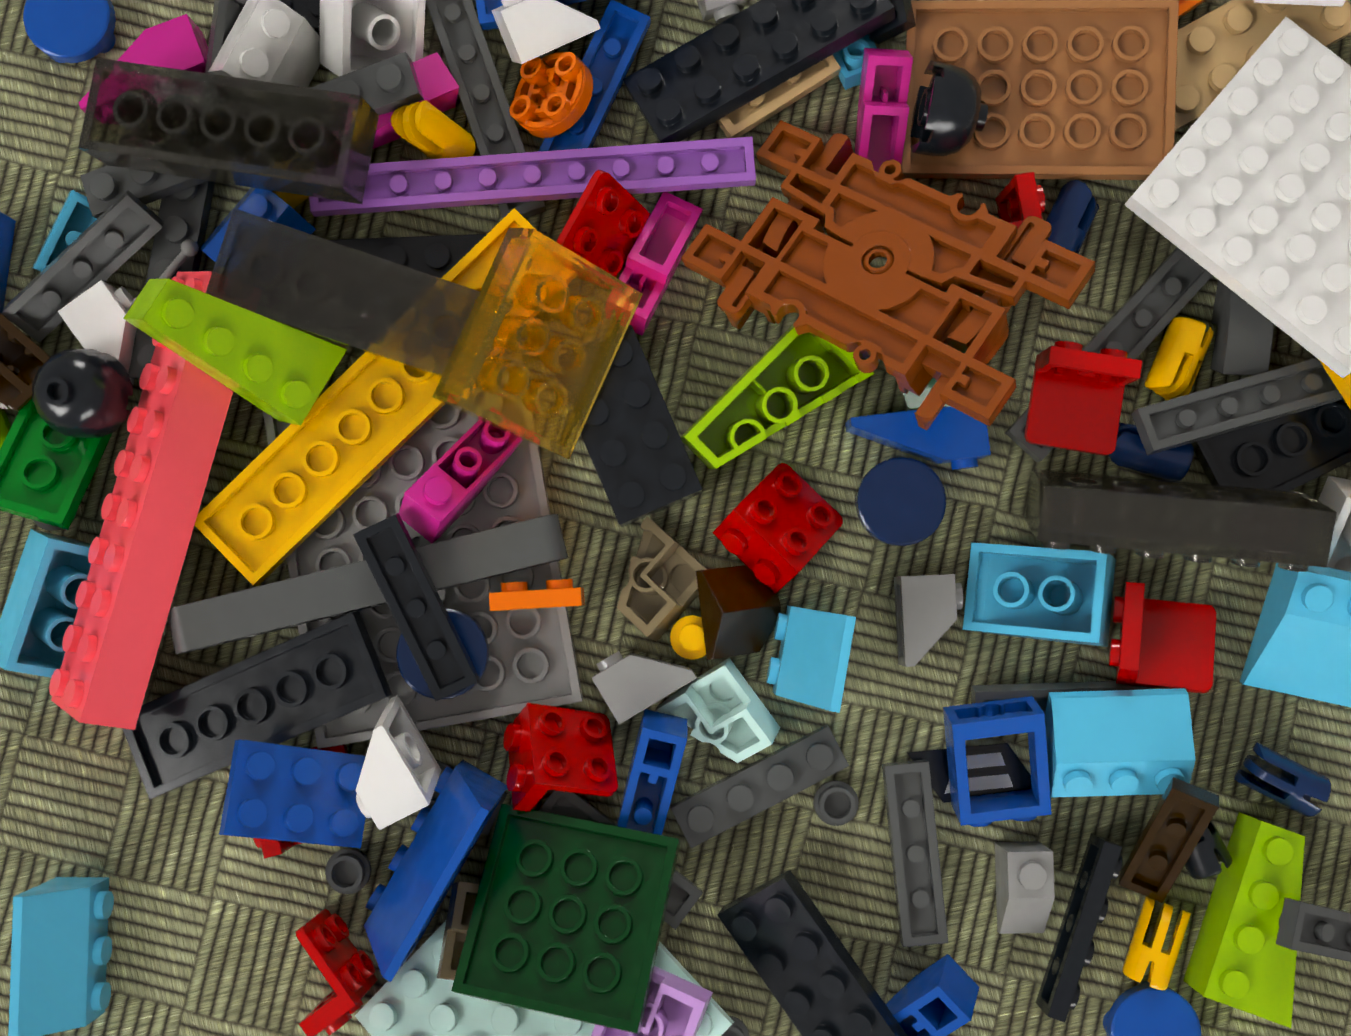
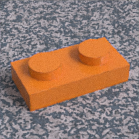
[489,579,585,611]

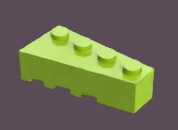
[123,279,347,425]
[680,325,874,469]
[1183,812,1305,1028]

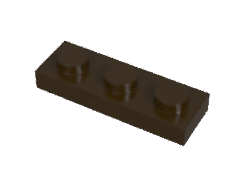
[1118,777,1219,903]

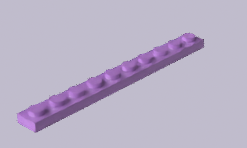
[308,136,756,217]

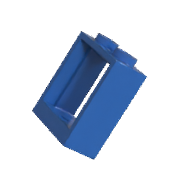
[943,696,1052,827]

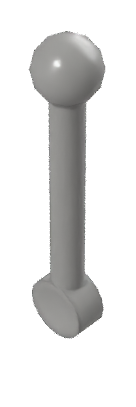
[131,239,199,306]

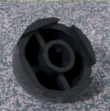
[910,61,988,156]
[32,349,133,438]

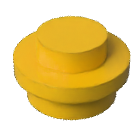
[670,615,706,660]

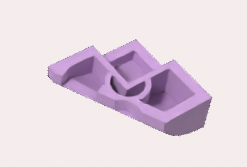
[591,966,713,1036]

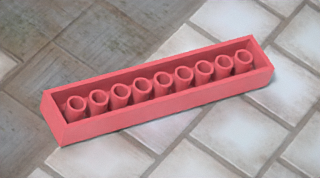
[49,271,263,730]

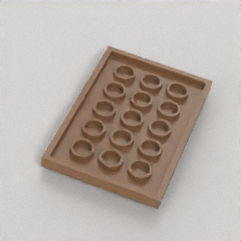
[901,0,1179,180]

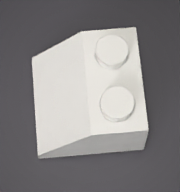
[208,0,320,106]
[319,0,426,77]
[356,695,442,830]

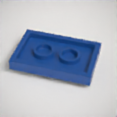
[219,739,366,848]

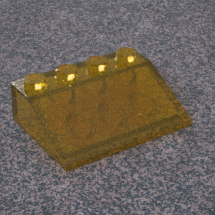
[433,228,643,459]

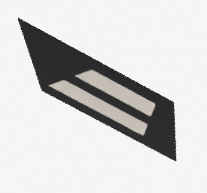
[907,743,1032,803]

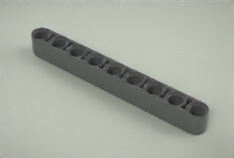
[168,514,568,654]

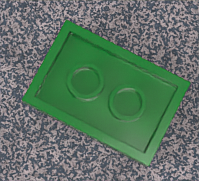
[0,399,112,530]

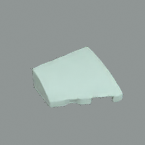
[655,658,780,763]

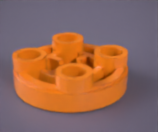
[509,52,593,138]

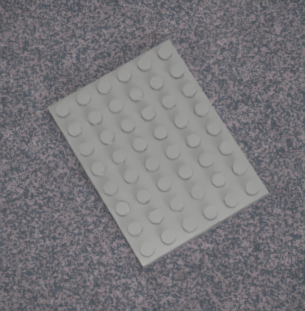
[263,353,583,749]

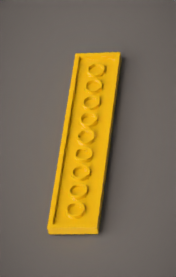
[195,208,578,586]

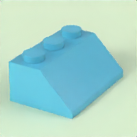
[0,529,91,678]
[1045,688,1196,798]
[8,877,114,1036]

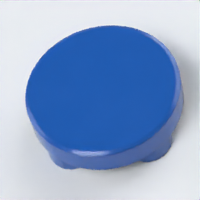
[23,0,116,63]
[1103,981,1201,1036]

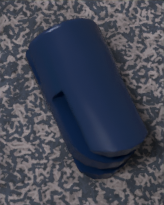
[1046,180,1099,254]
[1109,423,1194,483]
[1234,742,1331,817]

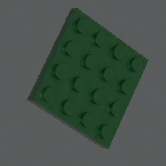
[451,804,680,1035]

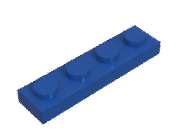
[538,0,651,152]

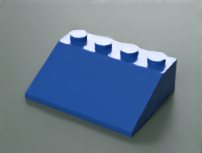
[364,760,507,982]

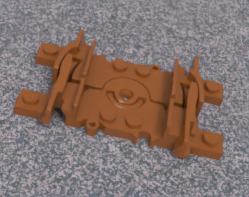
[681,120,1095,430]

